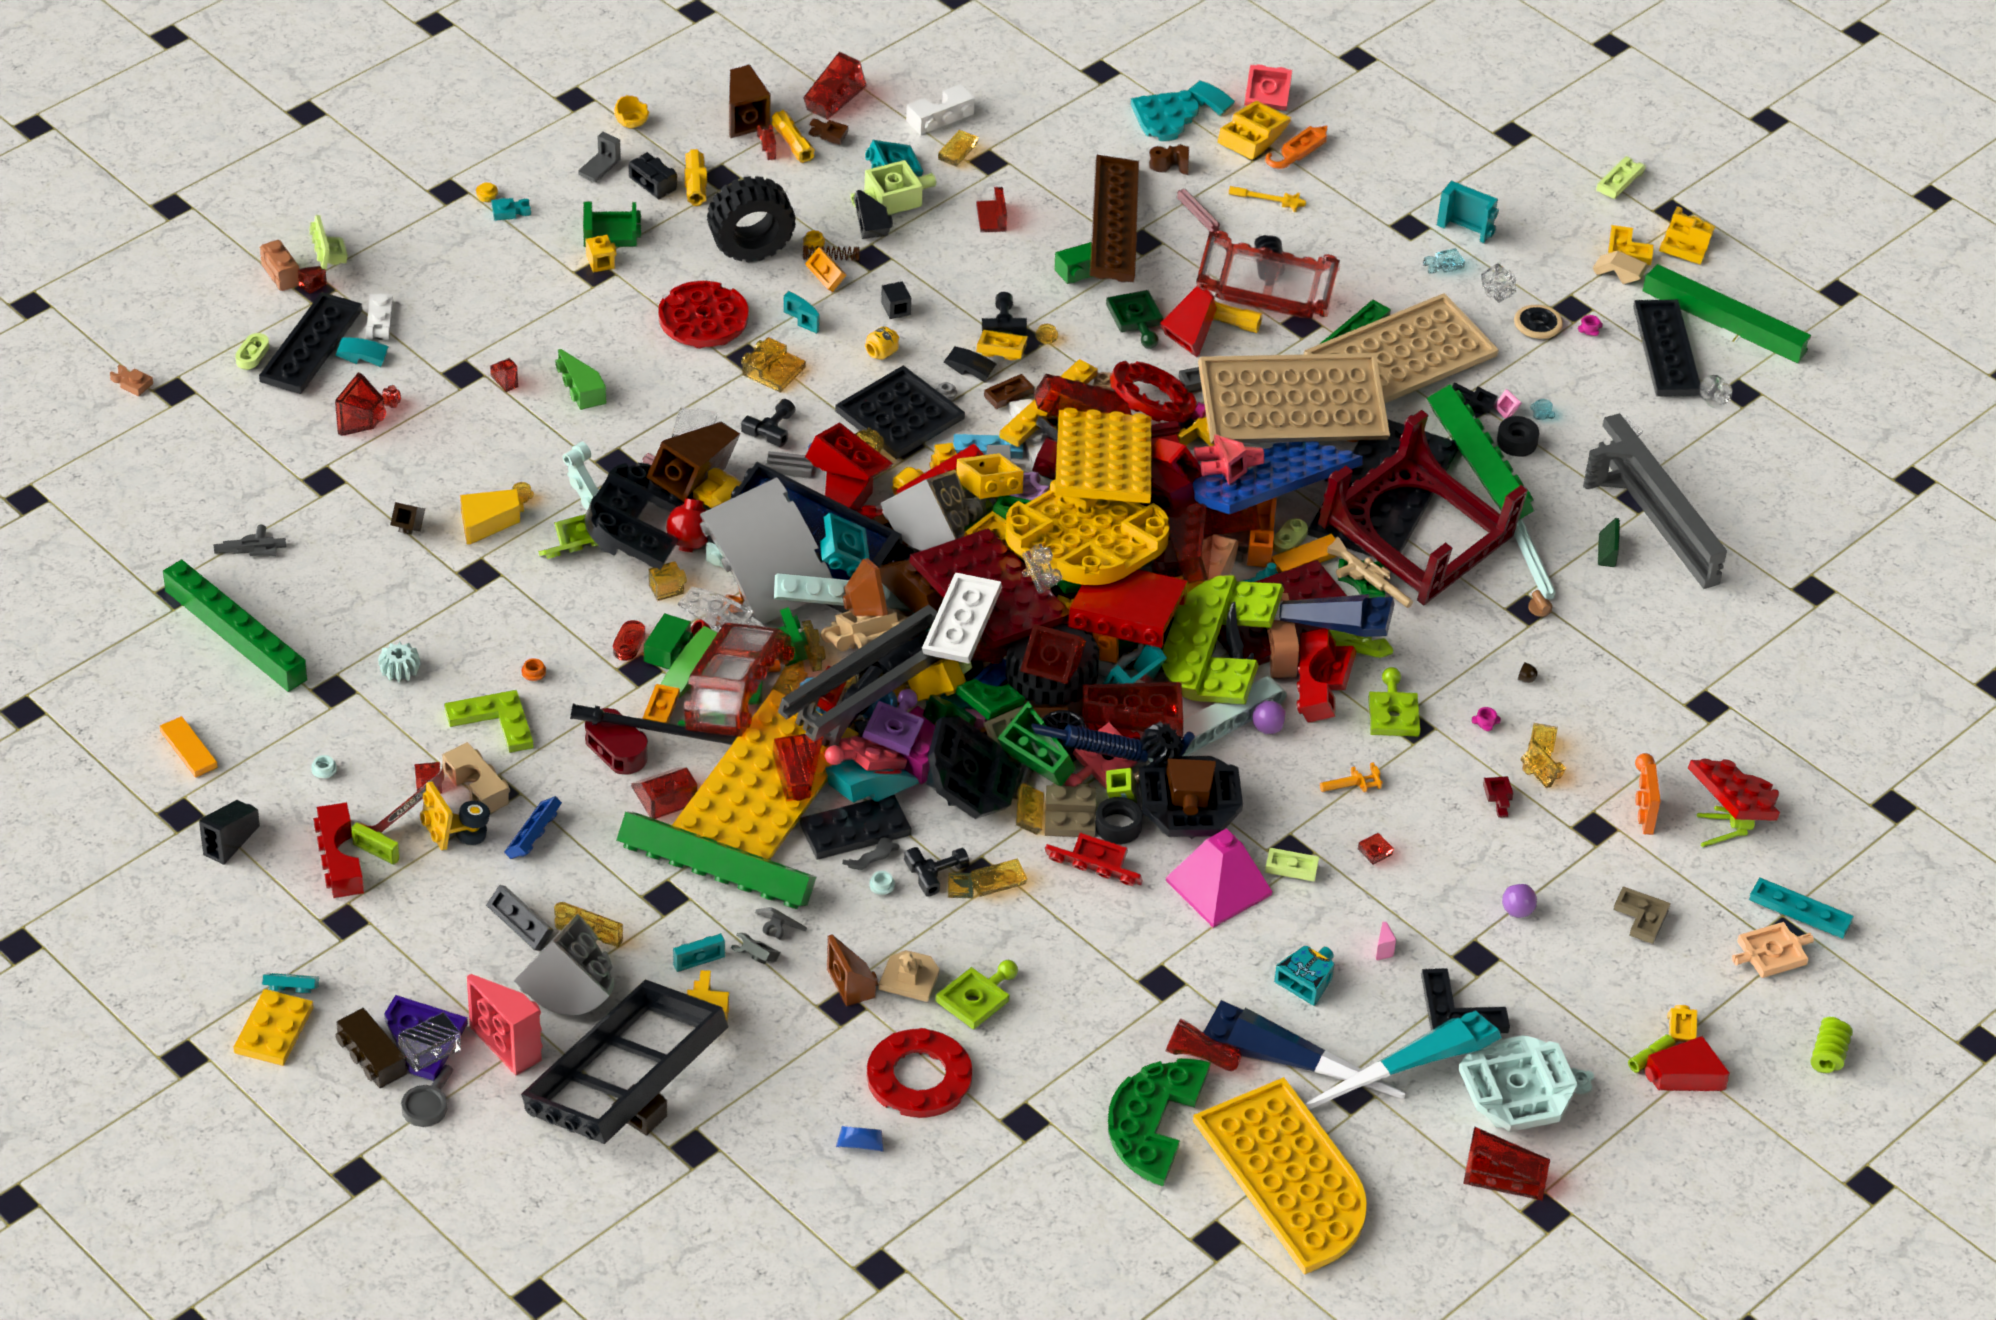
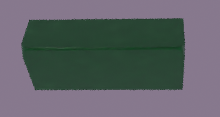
[1598,518,1620,567]

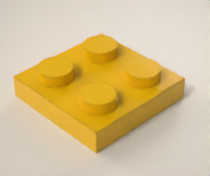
[976,330,1028,361]

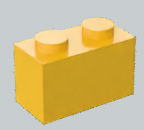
[908,658,966,701]

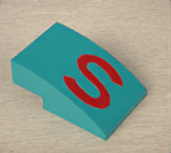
[825,760,919,803]

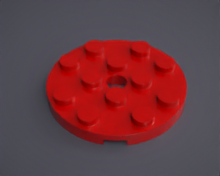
[658,281,749,349]

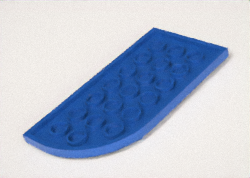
[1193,441,1363,514]

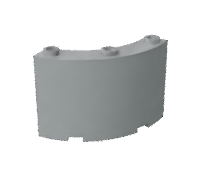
[700,478,833,626]

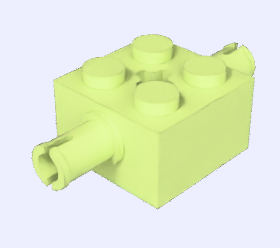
[851,160,936,215]

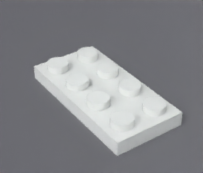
[922,573,1002,663]

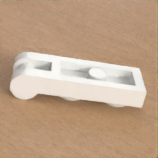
[366,294,393,340]

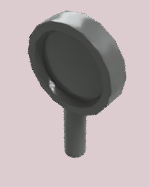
[401,1065,453,1127]

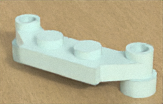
[563,442,599,510]

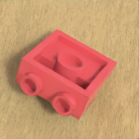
[1244,64,1292,111]

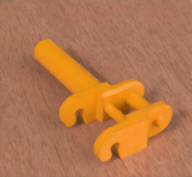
[1320,762,1383,792]

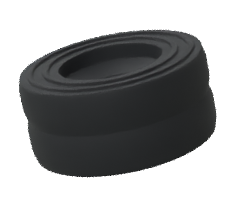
[1497,416,1539,457]

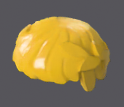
[614,95,649,129]

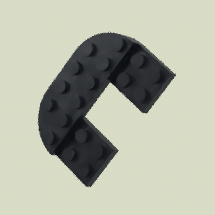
[585,463,696,570]

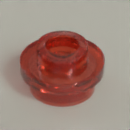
[382,385,401,408]

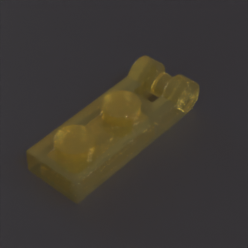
[554,902,623,948]

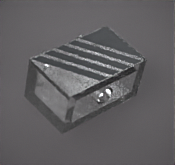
[398,1012,461,1072]

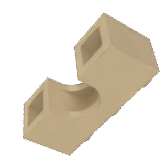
[442,742,510,813]

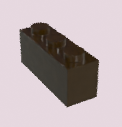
[335,1007,407,1088]

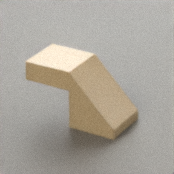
[1593,251,1648,284]

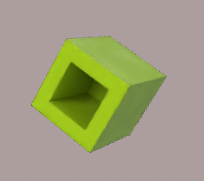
[1106,768,1137,803]

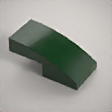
[922,694,977,726]

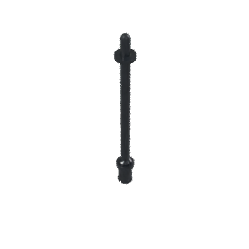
[570,703,742,745]

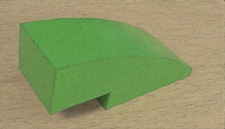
[660,626,724,698]

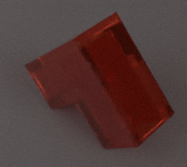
[490,358,518,392]

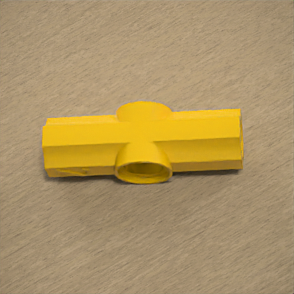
[684,149,707,206]

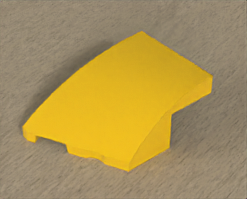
[1659,206,1715,265]

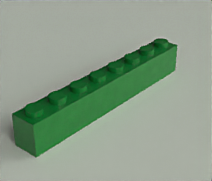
[1427,384,1534,520]
[163,559,307,692]
[616,811,817,909]

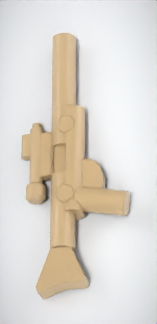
[1327,537,1413,608]

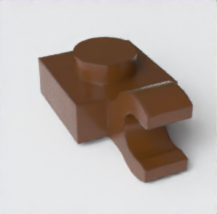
[808,118,849,145]

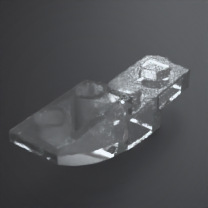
[678,587,772,651]

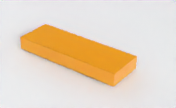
[1271,534,1337,573]
[160,716,218,778]

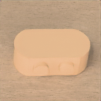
[1198,534,1238,582]

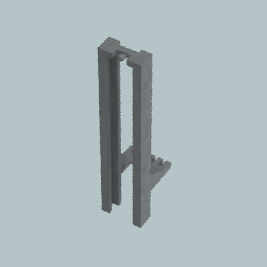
[1583,413,1727,589]
[778,605,941,748]

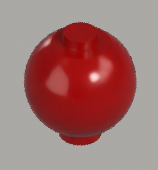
[666,498,708,553]

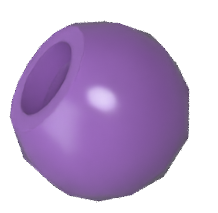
[1252,701,1285,734]
[1502,884,1537,918]

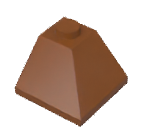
[843,558,888,616]
[827,934,878,1006]

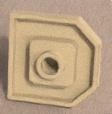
[878,950,939,1002]

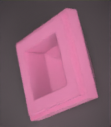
[1493,389,1522,419]

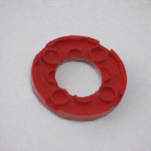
[1110,361,1197,422]
[867,1028,972,1118]

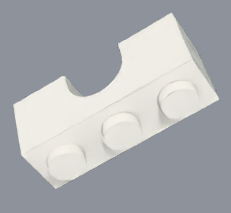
[906,84,975,135]

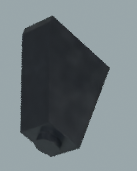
[199,800,260,865]

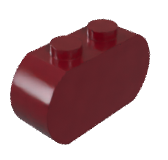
[585,708,648,775]

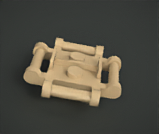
[820,607,908,651]

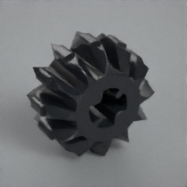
[1140,722,1184,765]

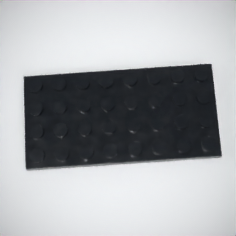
[1307,419,1458,556]

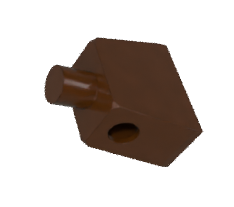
[1166,759,1216,815]

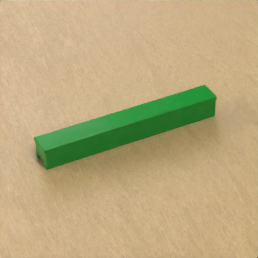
[1643,264,1811,364]

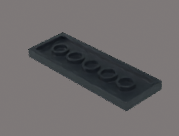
[259,292,362,394]
[1633,299,1702,397]

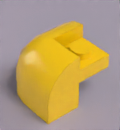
[693,468,742,508]

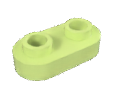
[235,333,269,370]
[1273,518,1308,554]

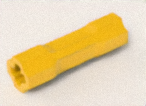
[771,110,815,163]
[1213,300,1263,333]

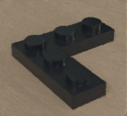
[1421,968,1510,1033]

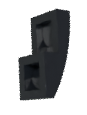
[944,346,997,382]
[1452,382,1498,413]

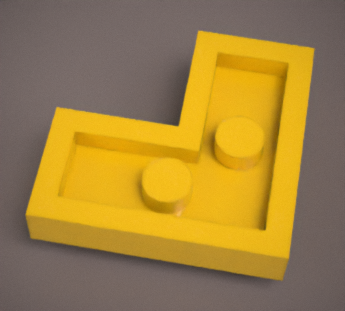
[1608,225,1653,265]

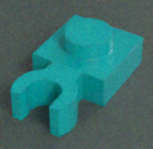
[491,198,531,221]

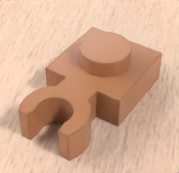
[110,365,153,397]

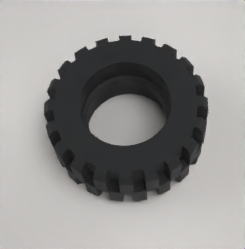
[707,176,796,262]
[1005,623,1100,706]

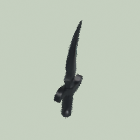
[1226,601,1255,660]

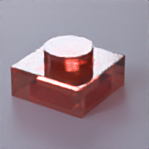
[1358,833,1394,865]

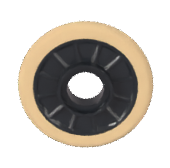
[1514,304,1563,339]

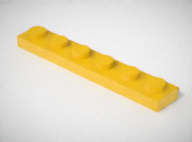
[999,359,1098,447]

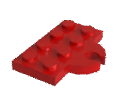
[1688,758,1780,821]

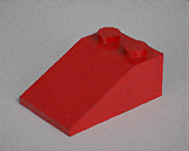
[805,422,893,481]

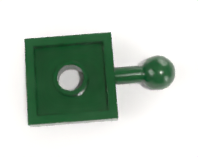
[1106,290,1163,349]

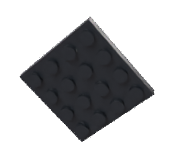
[835,365,965,459]

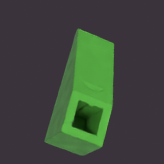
[555,349,606,410]

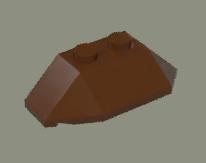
[878,560,944,628]

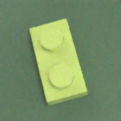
[1265,848,1319,882]

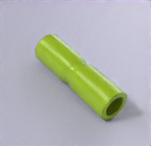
[1628,1034,1676,1073]

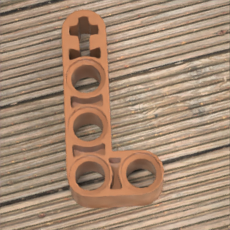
[1266,593,1299,678]

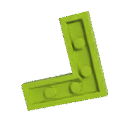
[444,690,534,753]

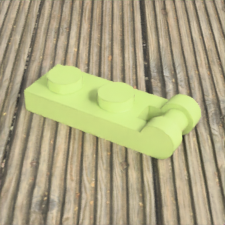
[1596,156,1646,199]

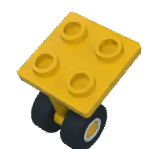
[420,781,490,850]

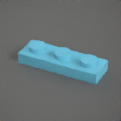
[953,434,1023,459]

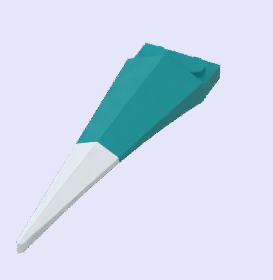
[1305,1011,1502,1110]

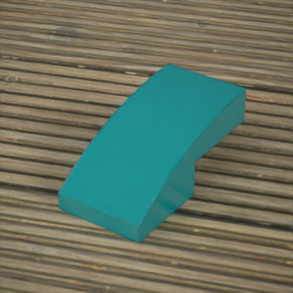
[1188,80,1235,116]
[783,291,819,334]
[335,337,389,367]

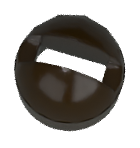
[1518,662,1538,683]

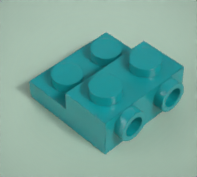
[865,140,923,177]
[820,513,870,577]

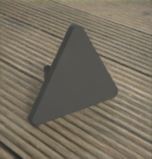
[755,907,807,940]

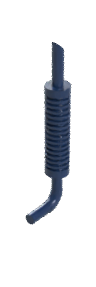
[1032,723,1195,763]

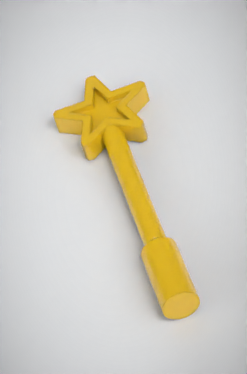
[1228,186,1306,212]

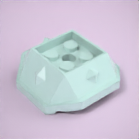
[1459,1035,1577,1132]

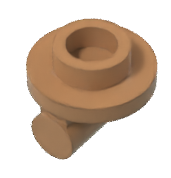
[1528,590,1552,617]

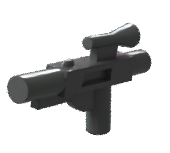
[213,524,286,556]

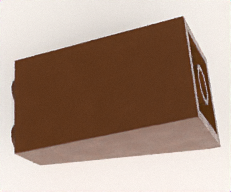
[647,421,740,502]

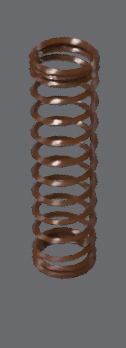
[803,245,860,261]

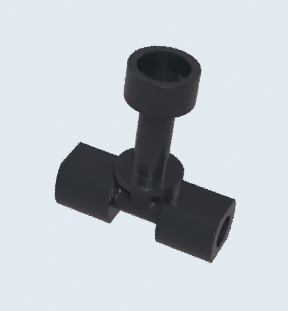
[982,292,1027,335]
[741,399,796,447]
[904,847,970,897]

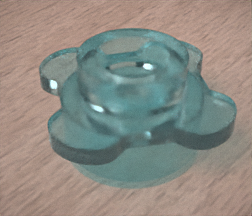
[1530,399,1555,420]

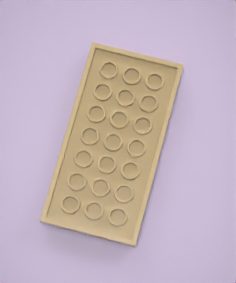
[1303,293,1499,404]
[1198,353,1390,444]

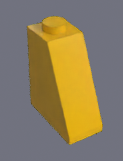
[460,489,524,545]

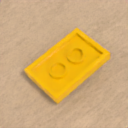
[233,989,314,1066]

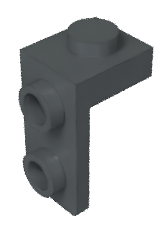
[578,132,621,182]

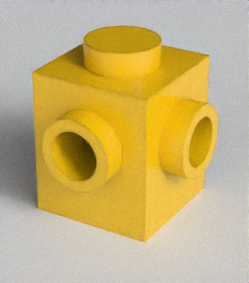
[586,235,616,272]

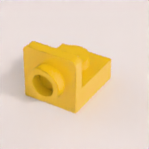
[1667,1005,1697,1042]

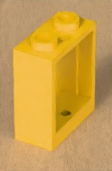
[957,453,1024,499]

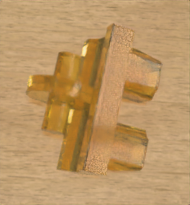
[1520,740,1566,788]

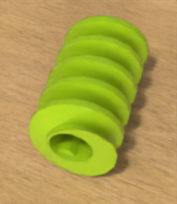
[1810,1017,1853,1073]

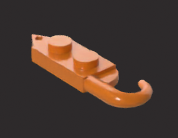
[1265,126,1328,169]

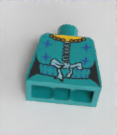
[1274,946,1335,1006]

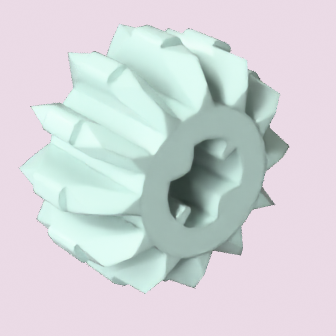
[378,642,421,682]

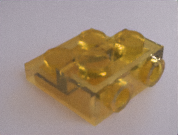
[741,337,806,393]

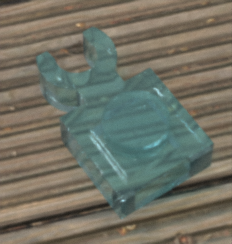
[1423,248,1465,274]

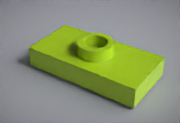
[351,822,399,865]

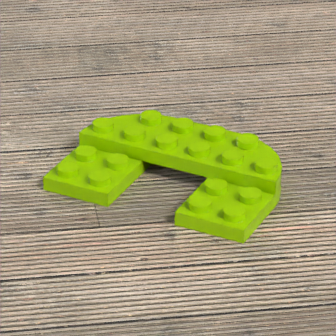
[1162,575,1284,704]

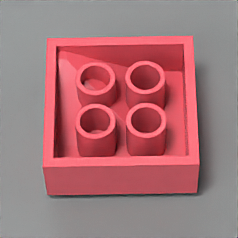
[467,974,543,1076]

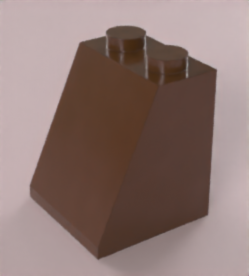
[729,64,771,138]

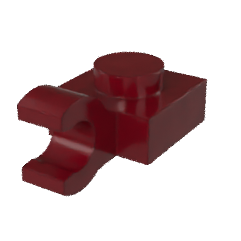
[1483,776,1513,818]

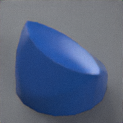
[836,1126,884,1152]

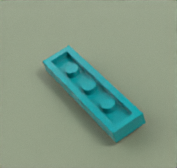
[1749,877,1854,939]

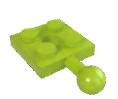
[1368,667,1420,737]
[936,960,1018,1030]

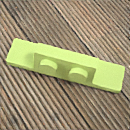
[310,215,348,269]

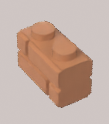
[260,240,301,291]

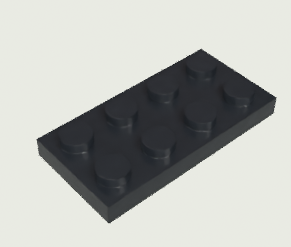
[800,794,912,860]

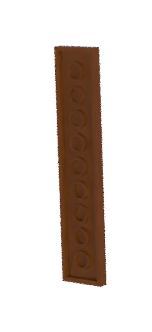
[1090,154,1139,283]

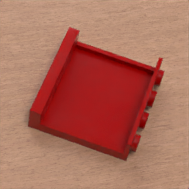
[1068,569,1188,648]

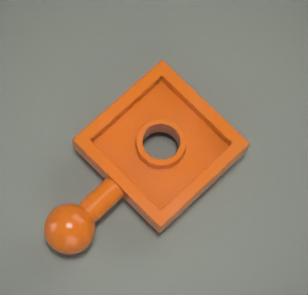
[1635,753,1661,835]

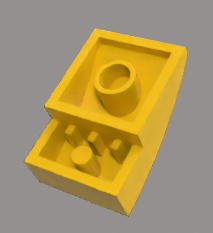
[1217,101,1291,160]

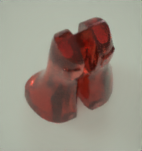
[1166,1018,1242,1071]

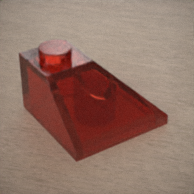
[335,372,386,436]

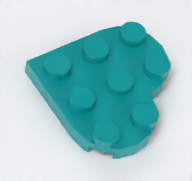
[1131,90,1199,141]

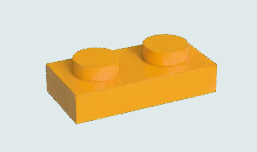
[805,247,847,292]
[642,684,680,724]

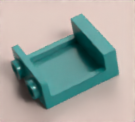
[1436,180,1499,243]

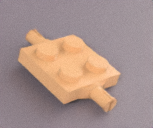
[1732,922,1814,978]

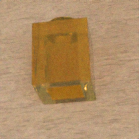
[648,561,687,601]

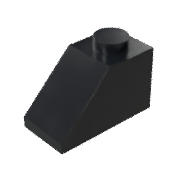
[854,190,893,239]

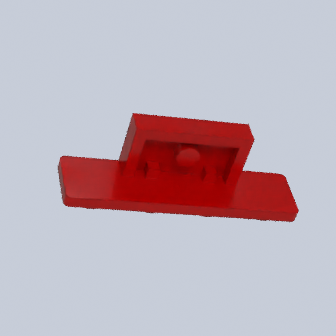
[1045,833,1143,886]

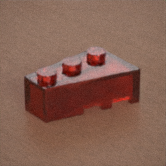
[803,51,867,120]

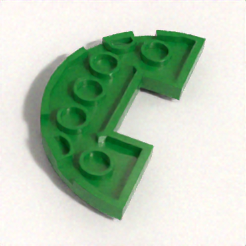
[1107,1058,1211,1187]

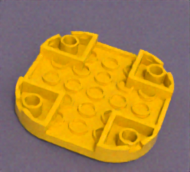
[1005,480,1169,585]

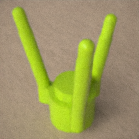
[1696,806,1755,847]

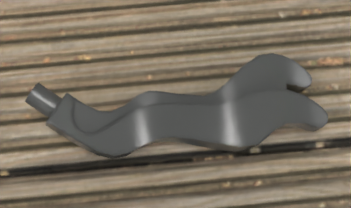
[842,838,900,870]

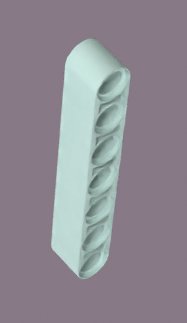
[1148,676,1287,762]

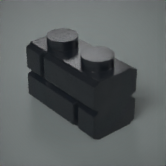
[629,152,678,200]

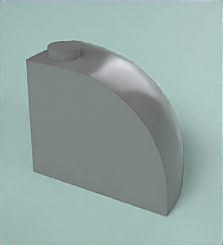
[881,469,969,551]
[514,914,615,1015]

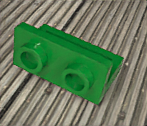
[771,607,808,666]

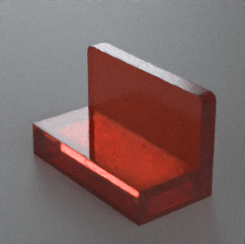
[976,187,1007,232]

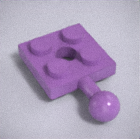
[862,689,925,756]

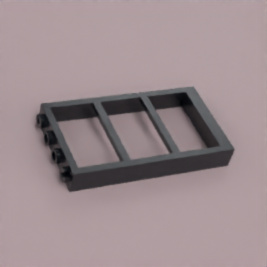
[521,979,728,1144]

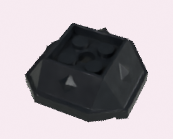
[926,717,1019,819]
[1139,756,1243,839]

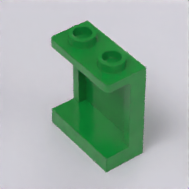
[583,201,641,247]

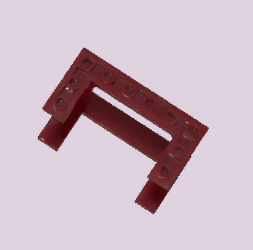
[1318,410,1528,606]

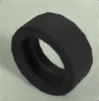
[1095,797,1143,844]

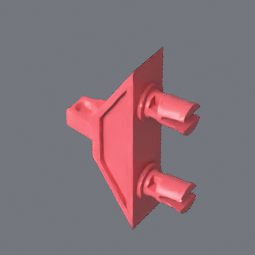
[1194,434,1264,485]

